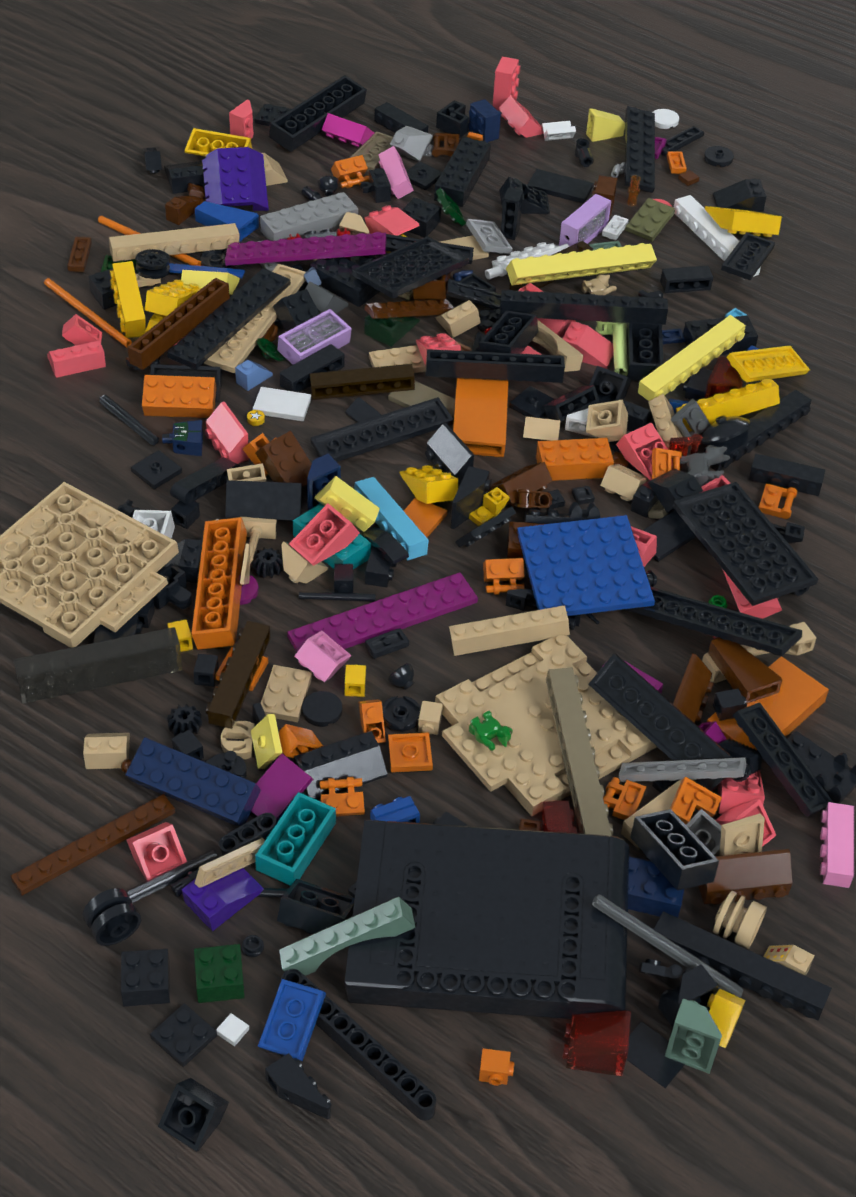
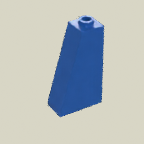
[195,201,259,242]

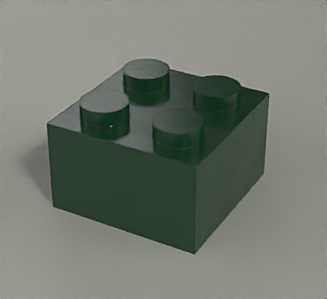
[194,944,244,1003]

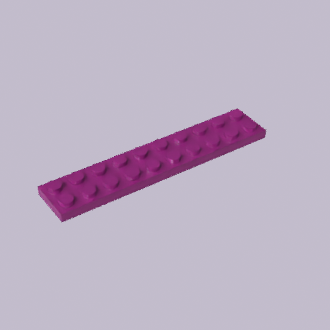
[225,232,387,266]
[287,572,478,652]

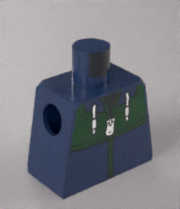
[162,420,203,456]

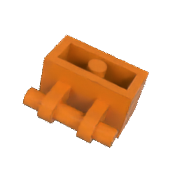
[331,155,369,189]
[483,558,524,595]

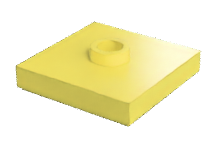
[251,714,282,769]

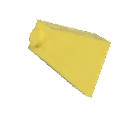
[586,109,625,142]

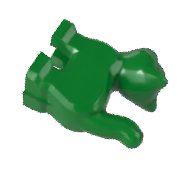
[469,711,513,751]

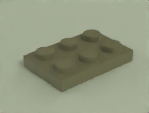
[625,198,675,242]

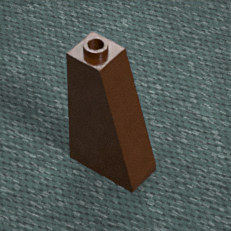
[708,637,782,704]

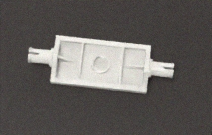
[485,242,569,280]

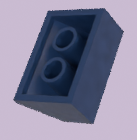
[307,453,341,511]

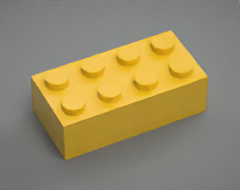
[110,261,146,338]
[145,280,202,316]

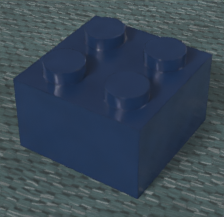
[468,99,501,142]

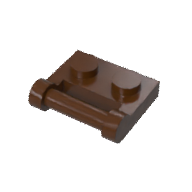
[432,133,459,157]

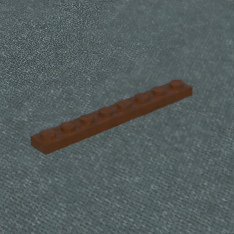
[10,794,175,896]

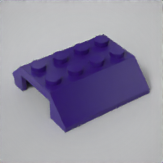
[202,147,269,211]

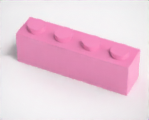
[378,146,414,199]
[820,802,854,888]

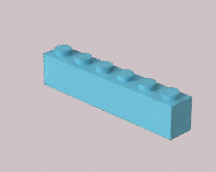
[354,477,429,560]

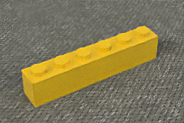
[676,379,780,432]

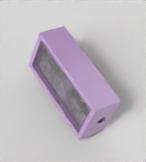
[559,194,611,247]
[277,309,352,365]

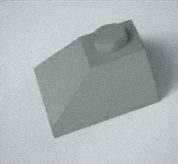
[390,126,433,162]

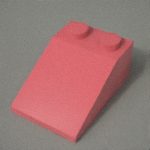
[364,205,419,236]
[562,321,614,369]
[289,503,360,566]

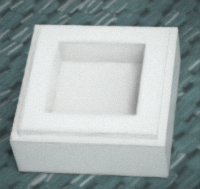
[216,1013,249,1047]

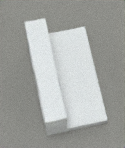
[542,121,576,141]

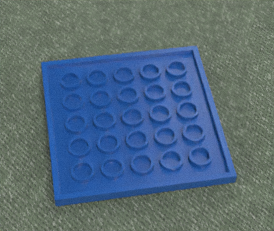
[517,515,655,616]

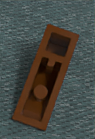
[165,195,206,225]

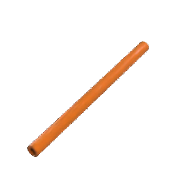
[98,215,201,266]
[44,278,132,348]

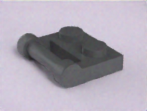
[671,399,710,445]

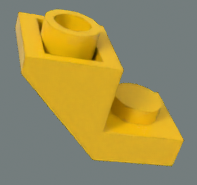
[469,487,510,526]

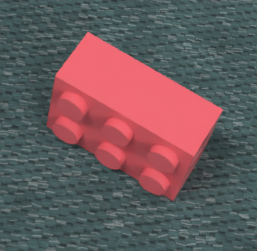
[493,56,521,110]

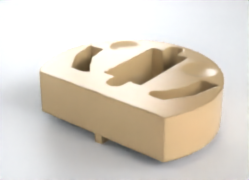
[221,721,254,760]

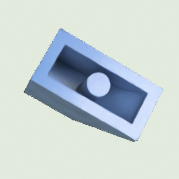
[235,360,273,391]

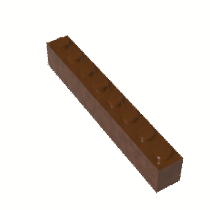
[127,278,230,370]

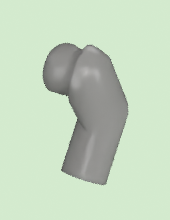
[611,162,625,178]

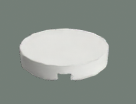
[652,109,679,129]

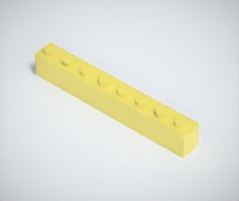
[638,315,746,401]

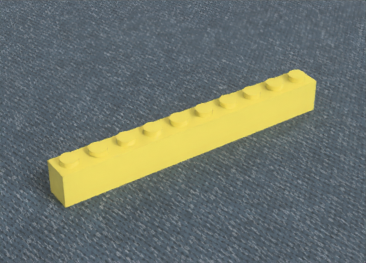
[506,243,657,285]

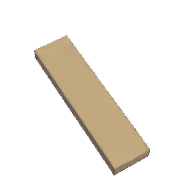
[195,838,265,888]

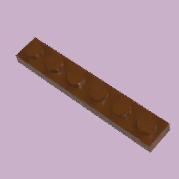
[364,299,454,319]

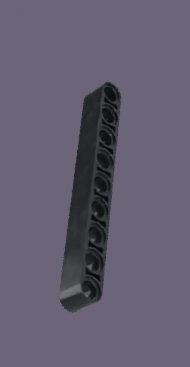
[282,969,436,1121]

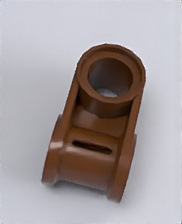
[516,489,552,508]

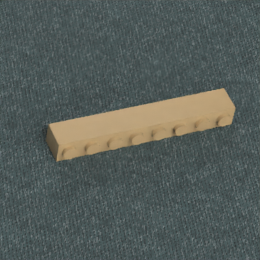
[109,223,239,262]

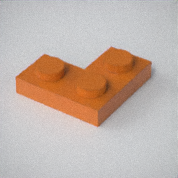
[670,777,722,824]

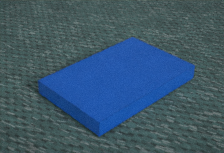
[258,979,326,1061]

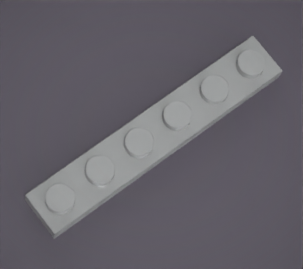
[619,758,747,782]

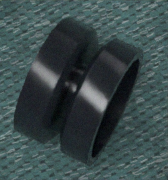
[82,888,142,946]

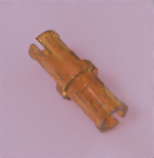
[627,175,641,206]

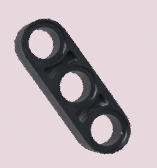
[219,813,277,856]

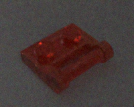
[668,434,702,468]

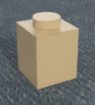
[418,701,443,735]

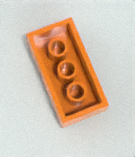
[142,375,216,418]
[536,438,614,481]

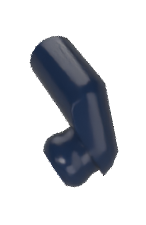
[452,270,473,282]

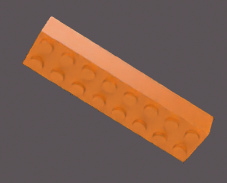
[191,517,247,650]

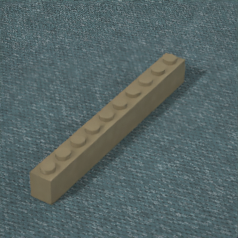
[546,667,613,837]

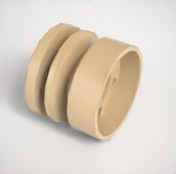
[713,891,767,950]

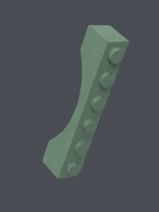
[279,897,416,976]

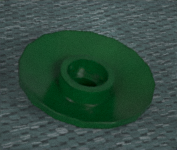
[257,338,285,361]

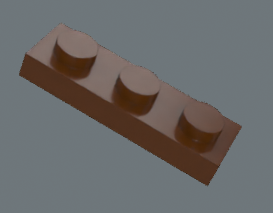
[68,237,92,272]

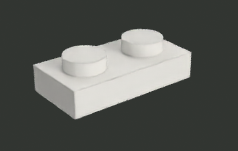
[602,215,629,240]

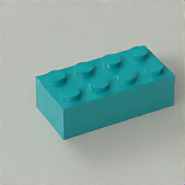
[293,503,371,570]
[255,792,336,886]

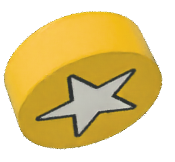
[247,410,265,426]

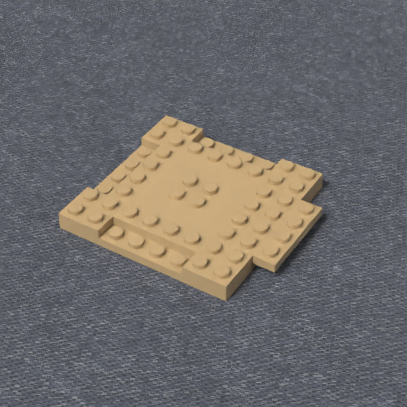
[0,482,179,649]
[435,635,657,816]

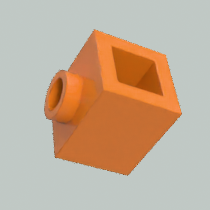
[479,1048,514,1086]

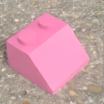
[294,631,352,682]

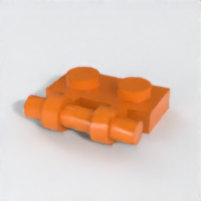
[320,777,365,816]
[603,777,646,820]

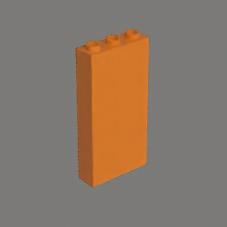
[453,378,508,457]
[707,656,829,750]

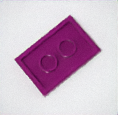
[252,754,314,827]

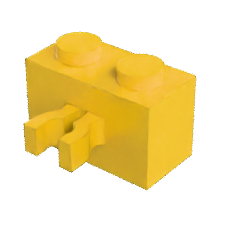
[707,989,746,1048]

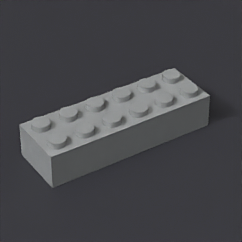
[260,192,358,241]

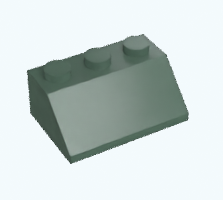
[665,999,722,1074]

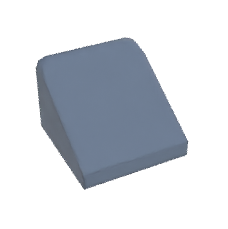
[304,267,322,286]

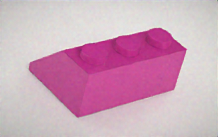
[322,113,374,147]

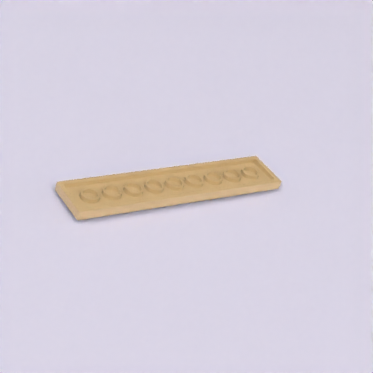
[204,264,306,373]

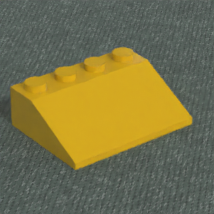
[705,206,782,237]

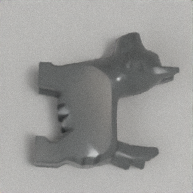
[680,445,730,486]

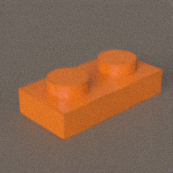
[667,151,687,174]

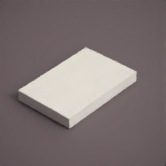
[253,387,311,421]

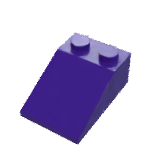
[181,868,264,931]

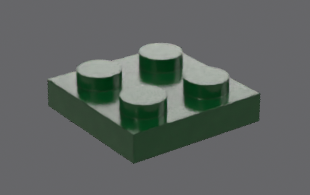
[436,188,466,226]

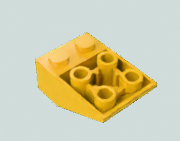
[400,465,458,504]

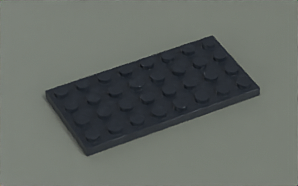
[673,482,818,606]

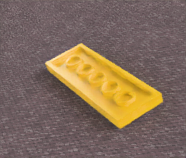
[726,346,810,383]

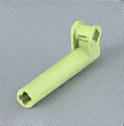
[595,321,628,376]

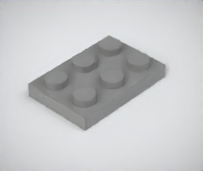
[466,219,512,254]

